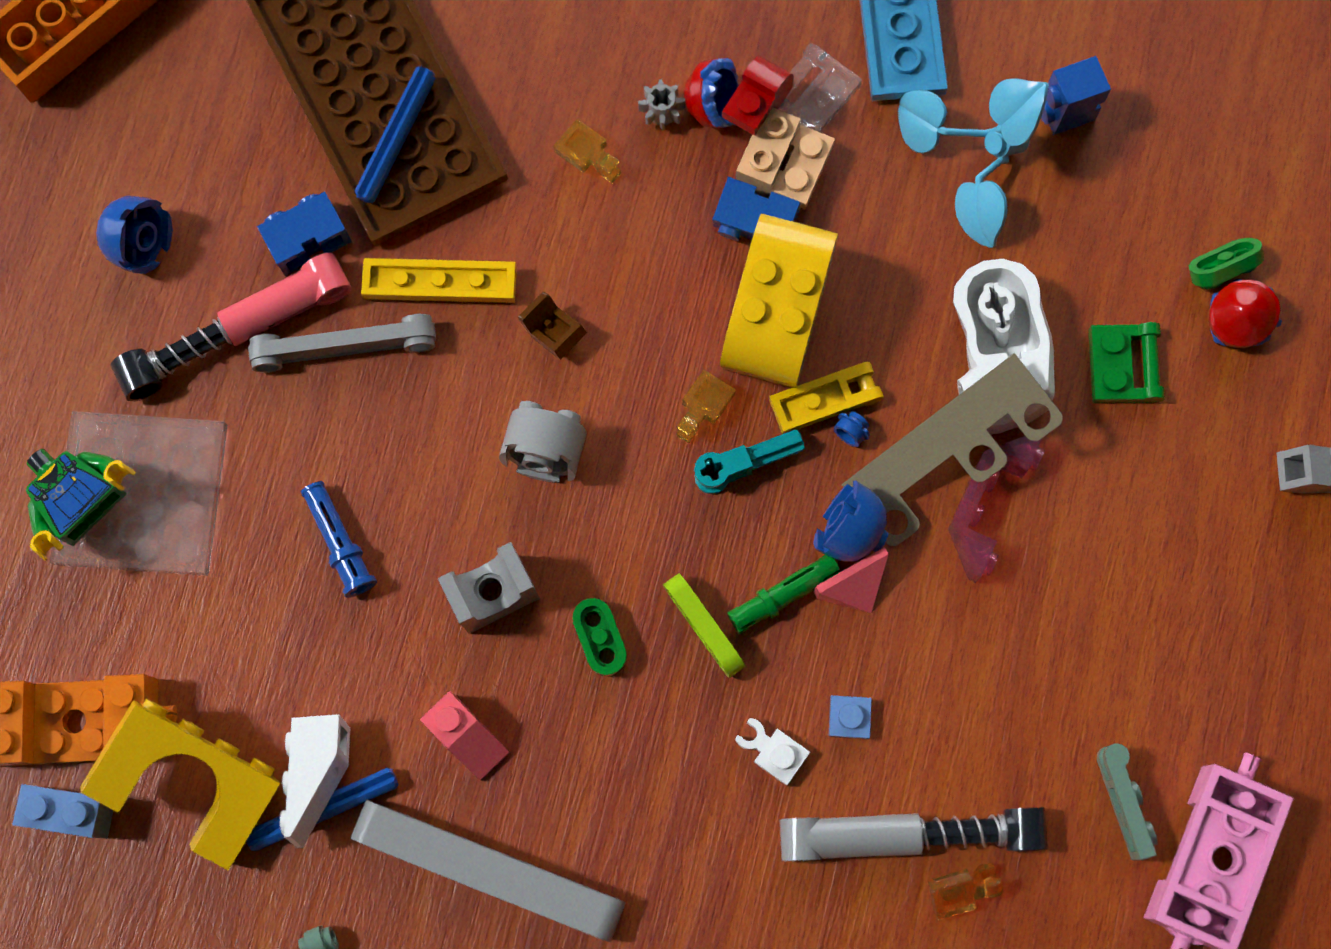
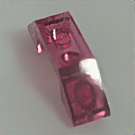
[948,436,1045,583]

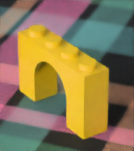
[80,699,280,870]

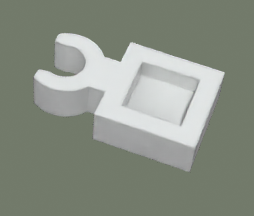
[735,718,810,786]

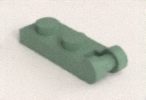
[1097,744,1158,860]

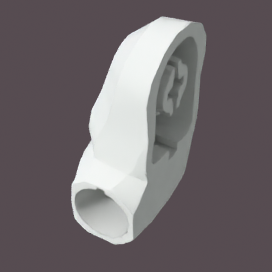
[953,259,1055,435]

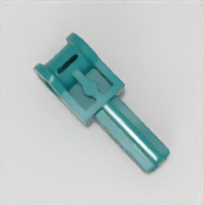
[694,430,805,495]

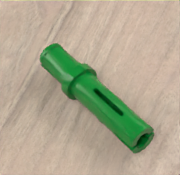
[727,555,840,634]

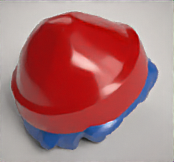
[683,58,739,129]
[1208,279,1282,348]

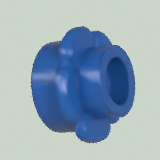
[833,412,870,447]

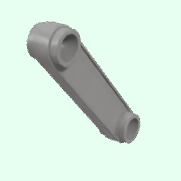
[248,314,436,373]

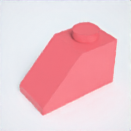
[420,691,510,781]

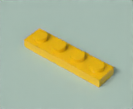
[361,258,517,303]

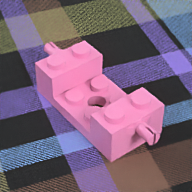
[1144,753,1293,949]

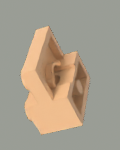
[736,108,835,209]

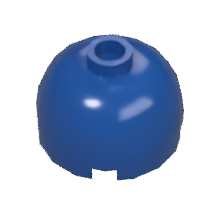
[96,196,173,274]
[813,480,888,562]

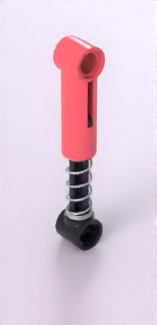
[110,253,351,401]

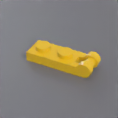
[769,362,884,434]

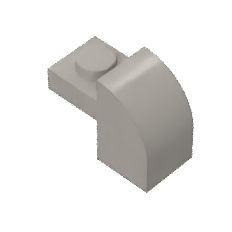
[1276,445,1331,494]

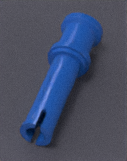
[301,481,377,598]

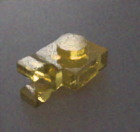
[553,119,622,184]
[676,369,736,443]

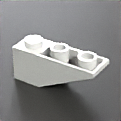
[280,714,350,848]

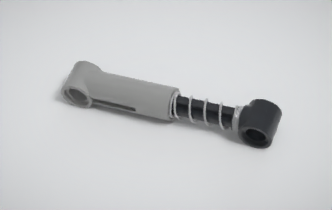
[779,807,1048,861]

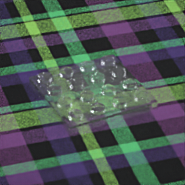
[50,411,228,576]

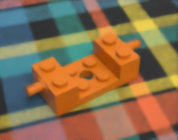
[0,674,177,767]

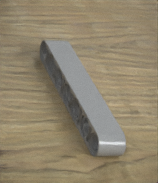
[350,800,626,942]

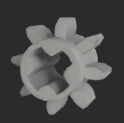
[638,80,685,130]

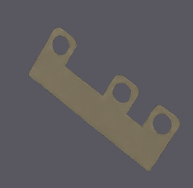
[841,353,1063,546]

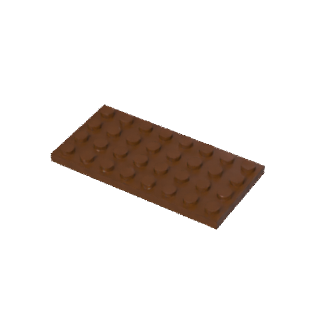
[246,0,508,247]

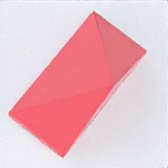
[813,547,889,613]

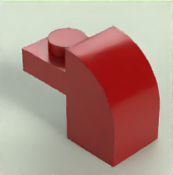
[722,56,794,136]

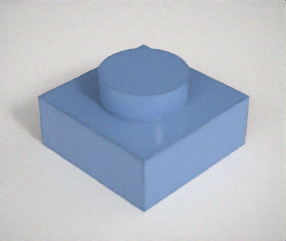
[828,695,871,739]

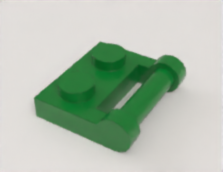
[1088,322,1165,403]

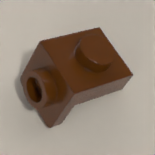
[518,292,587,360]

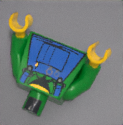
[26,449,136,561]

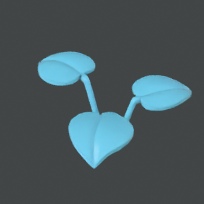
[898,78,1049,247]

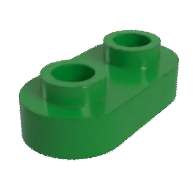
[1189,238,1264,289]
[572,598,627,676]

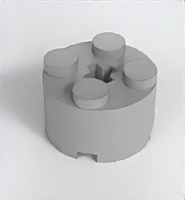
[499,401,587,482]

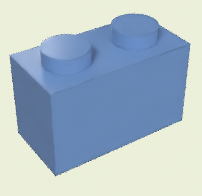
[12,784,114,839]

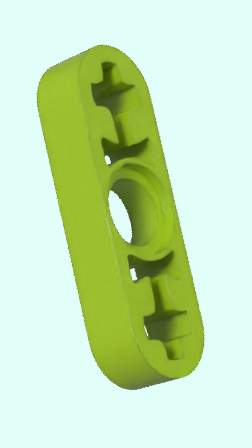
[663,573,746,678]

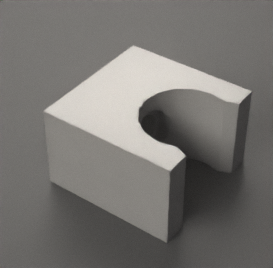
[438,542,540,634]

